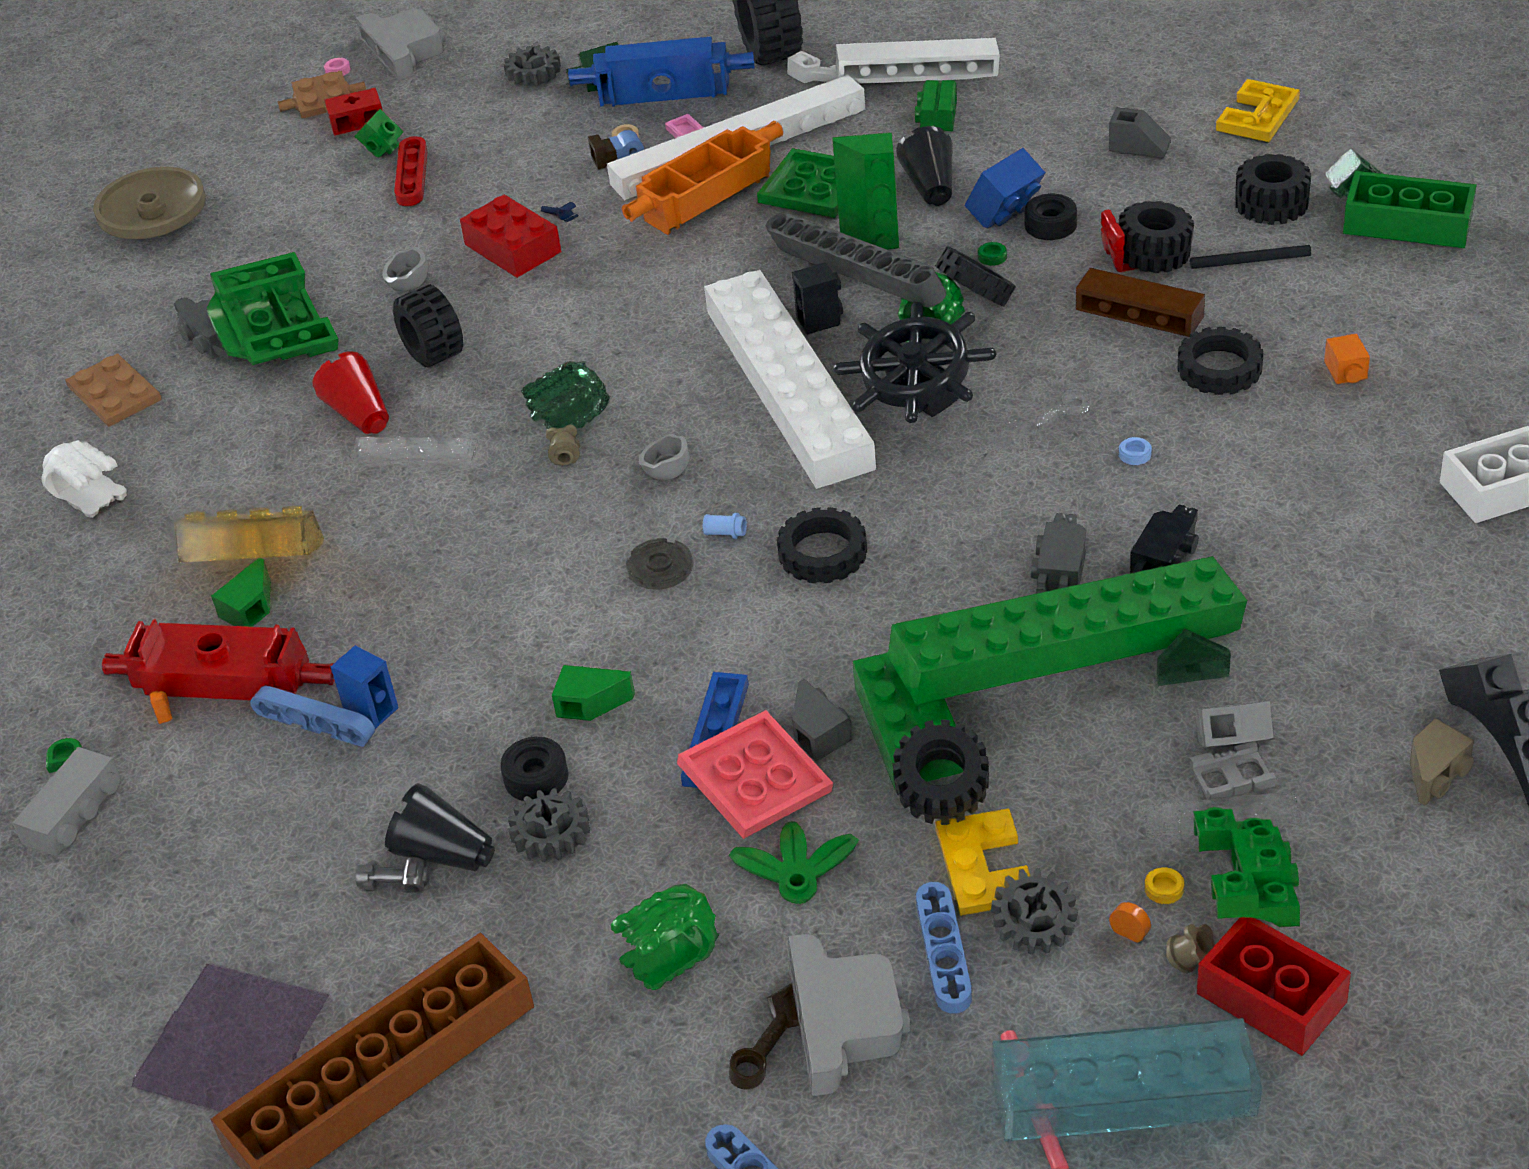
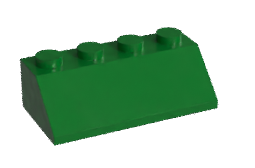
[832,132,899,250]

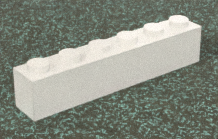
[836,38,1000,84]

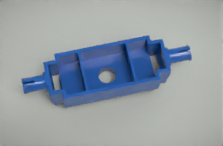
[568,36,755,107]

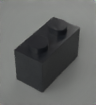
[792,262,843,335]

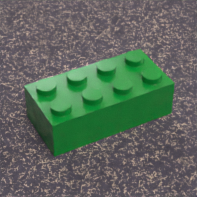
[1343,171,1477,248]
[852,652,963,790]

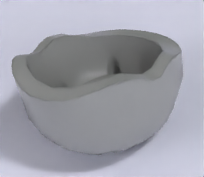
[383,247,429,291]
[639,434,690,481]

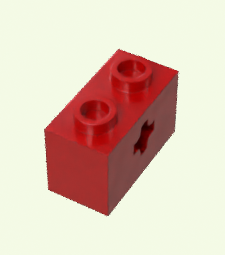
[324,87,383,136]

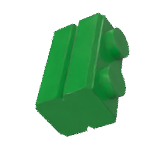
[915,80,957,131]

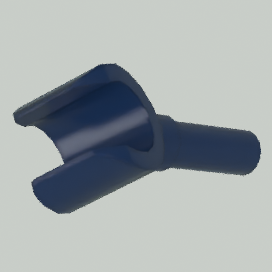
[541,202,578,222]

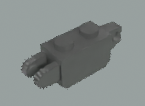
[174,297,234,361]

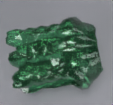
[521,361,610,429]

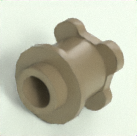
[546,425,580,465]
[1166,924,1215,974]

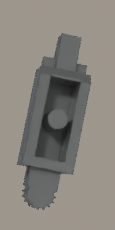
[1031,513,1086,594]

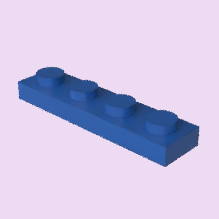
[681,672,749,788]

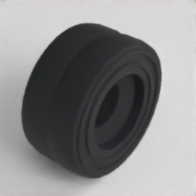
[1024,193,1077,240]
[500,737,569,801]

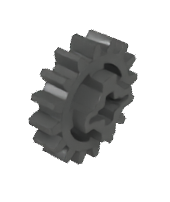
[504,45,561,86]
[508,789,590,862]
[991,868,1078,954]

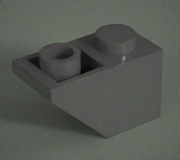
[1109,107,1171,158]
[792,679,851,762]

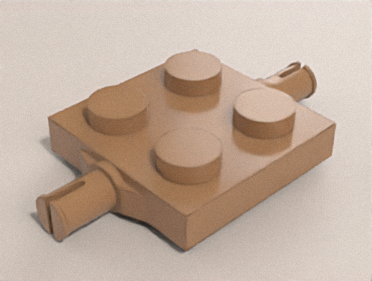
[278,71,366,118]

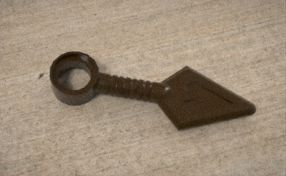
[729,983,799,1090]

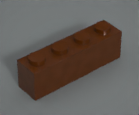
[1076,268,1205,337]

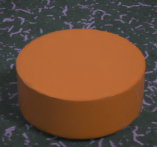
[1109,902,1151,943]

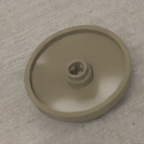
[93,167,206,239]

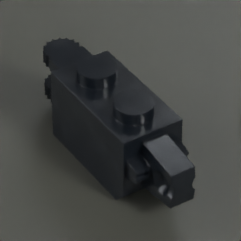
[1130,504,1199,574]

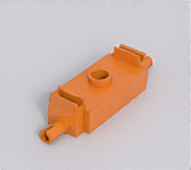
[622,121,783,235]

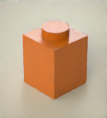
[1324,334,1370,384]

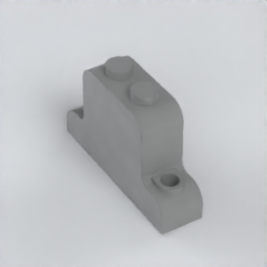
[356,9,446,80]
[788,934,910,1096]

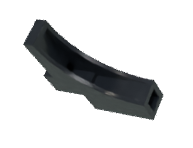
[1439,654,1529,806]

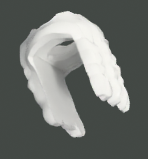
[41,440,127,518]

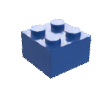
[964,148,1046,229]

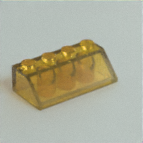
[174,505,324,562]

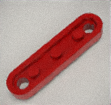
[394,136,428,206]

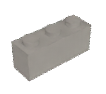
[12,747,121,856]

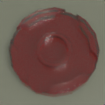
[626,538,693,590]

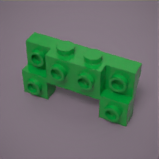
[1193,807,1300,927]

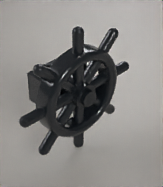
[833,302,997,423]

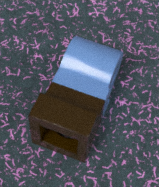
[588,130,644,170]

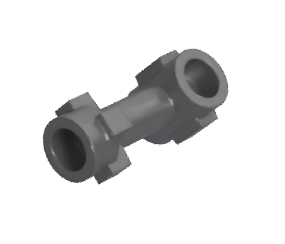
[356,857,430,893]

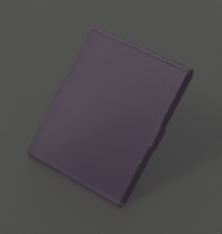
[131,963,329,1111]

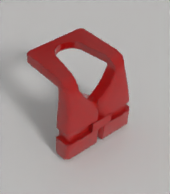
[1101,209,1134,272]

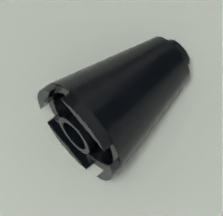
[896,126,953,206]
[385,783,495,871]

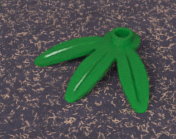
[728,821,859,904]

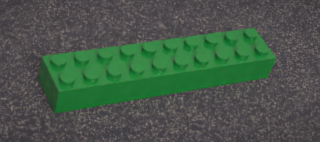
[888,556,1247,705]

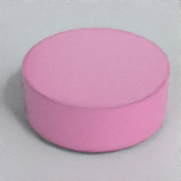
[324,58,351,76]

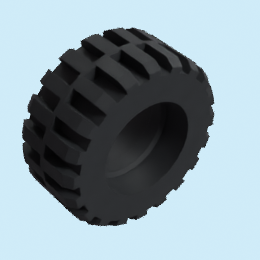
[732,0,803,65]

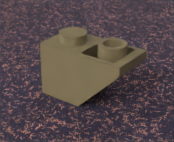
[1410,718,1474,805]

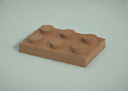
[65,353,162,427]

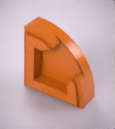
[150,691,172,724]

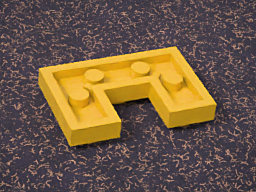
[1216,79,1300,142]
[935,808,1030,916]

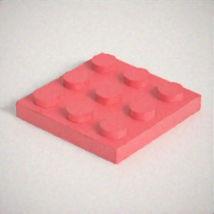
[677,710,833,839]

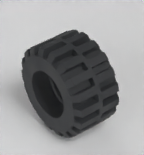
[1235,154,1311,225]
[1118,201,1194,273]
[393,284,463,368]
[892,719,989,825]

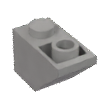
[1195,701,1274,747]

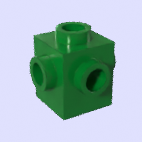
[354,109,404,157]

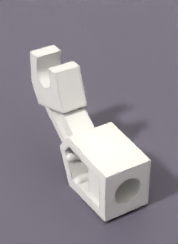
[787,51,837,83]

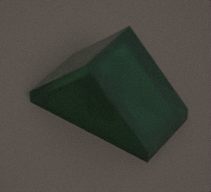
[1156,629,1231,686]

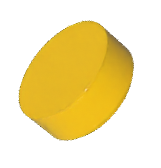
[1145,867,1184,904]

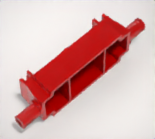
[102,619,335,700]

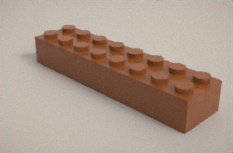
[211,932,534,1169]

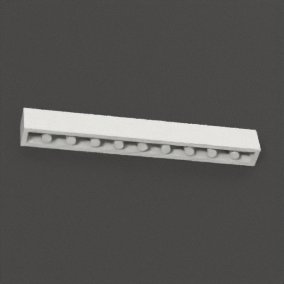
[607,75,865,200]

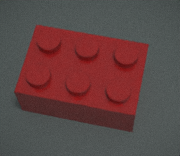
[460,194,562,278]
[1197,917,1351,1056]

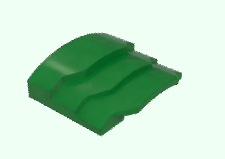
[207,252,338,365]

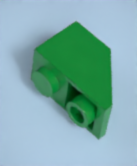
[211,557,271,627]
[552,665,635,721]

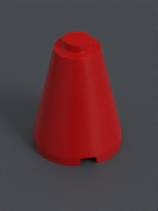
[312,351,389,434]

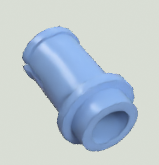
[703,513,747,539]

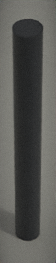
[1189,245,1311,269]

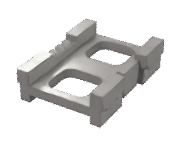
[1190,741,1276,804]

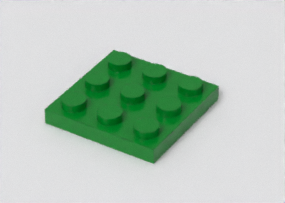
[757,148,838,218]

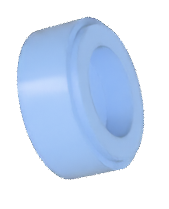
[1119,437,1152,465]

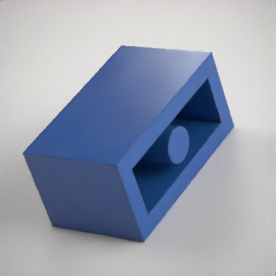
[331,645,399,729]

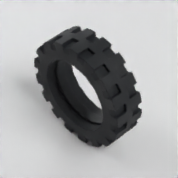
[935,246,1016,307]
[1177,327,1263,395]
[777,507,867,583]

